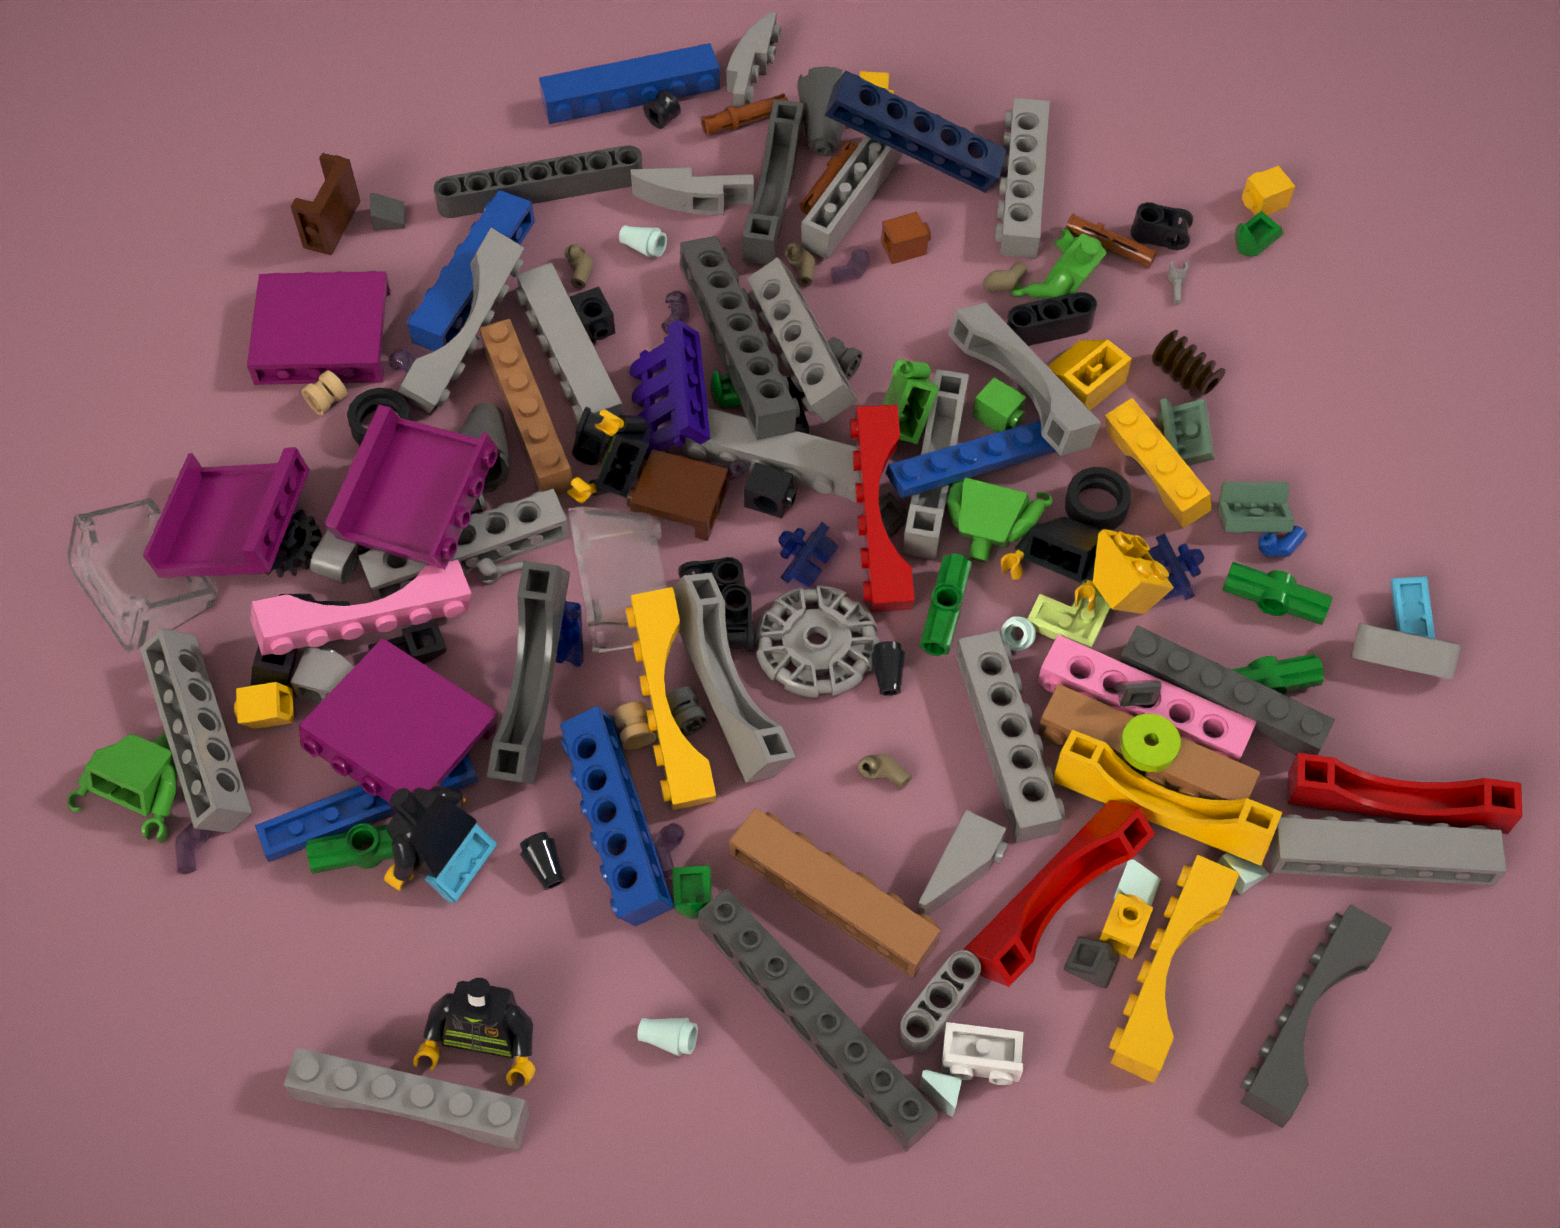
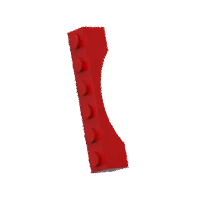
[849,405,915,612]
[1287,753,1523,834]
[964,800,1155,987]

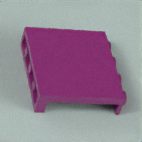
[247,271,391,385]
[324,405,498,570]
[143,447,310,578]
[299,638,498,812]

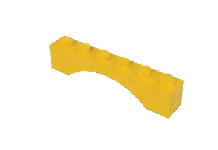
[625,587,716,810]
[1054,729,1282,866]
[1108,855,1240,1083]

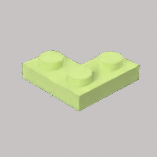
[1027,582,1111,649]

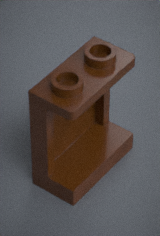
[291,153,361,255]
[627,449,729,541]

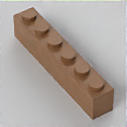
[479,319,573,496]
[1037,684,1261,800]
[729,808,941,978]

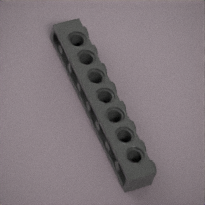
[680,236,800,440]
[698,888,939,1152]

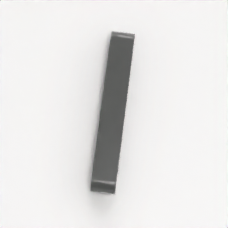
[433,145,643,218]

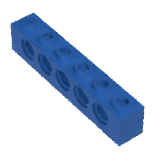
[560,706,674,927]

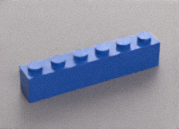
[539,43,720,124]
[407,190,535,351]

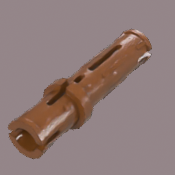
[701,93,788,136]
[800,140,858,215]
[1065,213,1157,268]

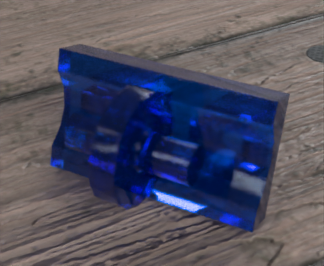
[778,522,839,587]
[1148,533,1205,601]
[555,601,584,667]

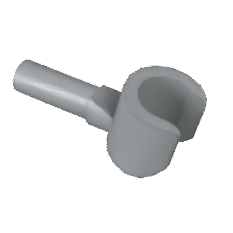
[1167,261,1189,304]
[477,558,525,585]

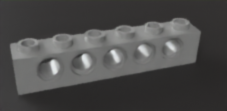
[995,98,1050,258]
[747,257,858,423]
[358,488,570,601]
[140,628,252,833]
[955,630,1065,843]

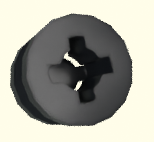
[643,90,681,129]

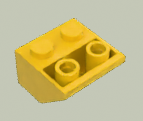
[1048,339,1132,411]
[1093,529,1174,614]

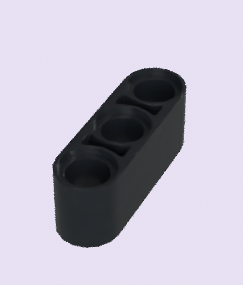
[1007,292,1097,346]

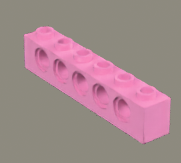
[1037,635,1257,762]

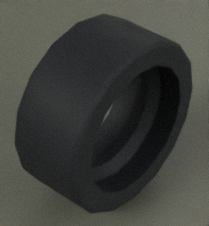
[347,387,412,446]
[1065,467,1131,531]

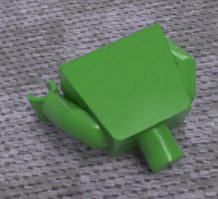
[1011,229,1107,299]
[882,359,939,444]
[946,477,1053,562]
[68,734,178,843]

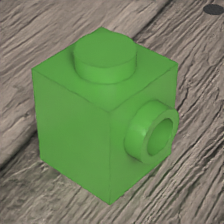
[972,377,1026,433]

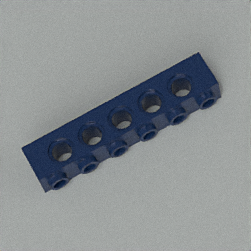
[824,70,1007,193]

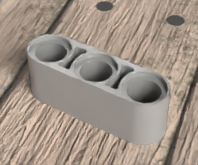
[310,530,369,584]
[1351,623,1461,679]
[899,950,981,1054]

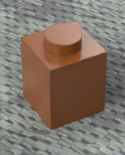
[881,212,931,264]

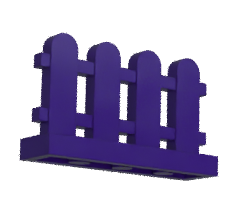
[629,319,711,460]

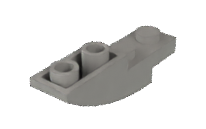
[726,12,781,108]
[631,167,754,215]

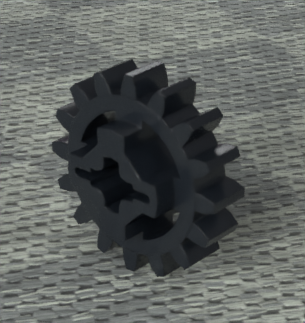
[265,509,322,577]

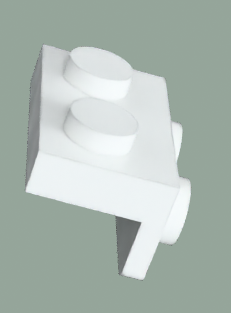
[941,1022,1024,1085]

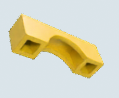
[1105,398,1212,528]

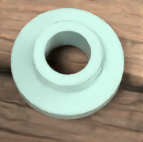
[1001,616,1035,651]

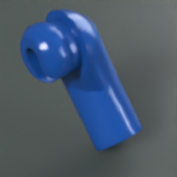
[1258,526,1307,557]

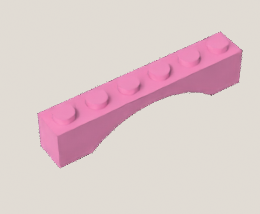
[250,560,471,656]

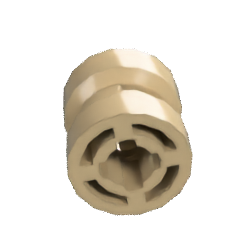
[301,370,348,415]
[613,701,656,750]

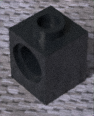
[570,286,616,342]
[744,462,797,518]

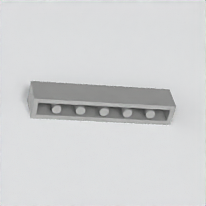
[801,136,904,259]
[514,263,623,425]
[682,408,882,502]
[1270,814,1507,886]

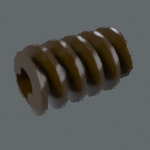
[1152,330,1226,398]

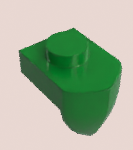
[1235,211,1283,256]
[710,369,741,408]
[672,865,713,920]

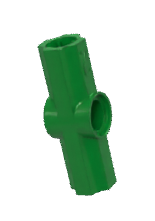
[919,553,972,657]
[1222,562,1332,625]
[1231,654,1324,695]
[306,824,394,874]

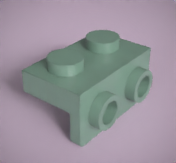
[1157,398,1215,466]
[1217,482,1294,534]

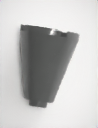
[797,66,845,156]
[457,403,510,493]

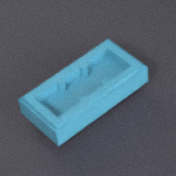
[1390,576,1435,639]
[424,823,497,903]

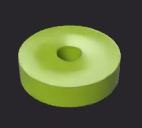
[1120,713,1181,772]

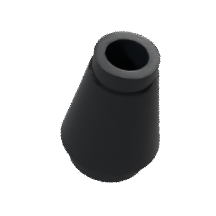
[871,641,905,696]
[520,832,565,890]

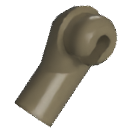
[784,243,815,287]
[564,244,594,289]
[983,262,1027,292]
[857,754,912,789]

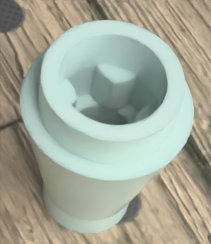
[619,225,667,258]
[637,1018,698,1057]

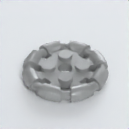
[754,585,880,698]

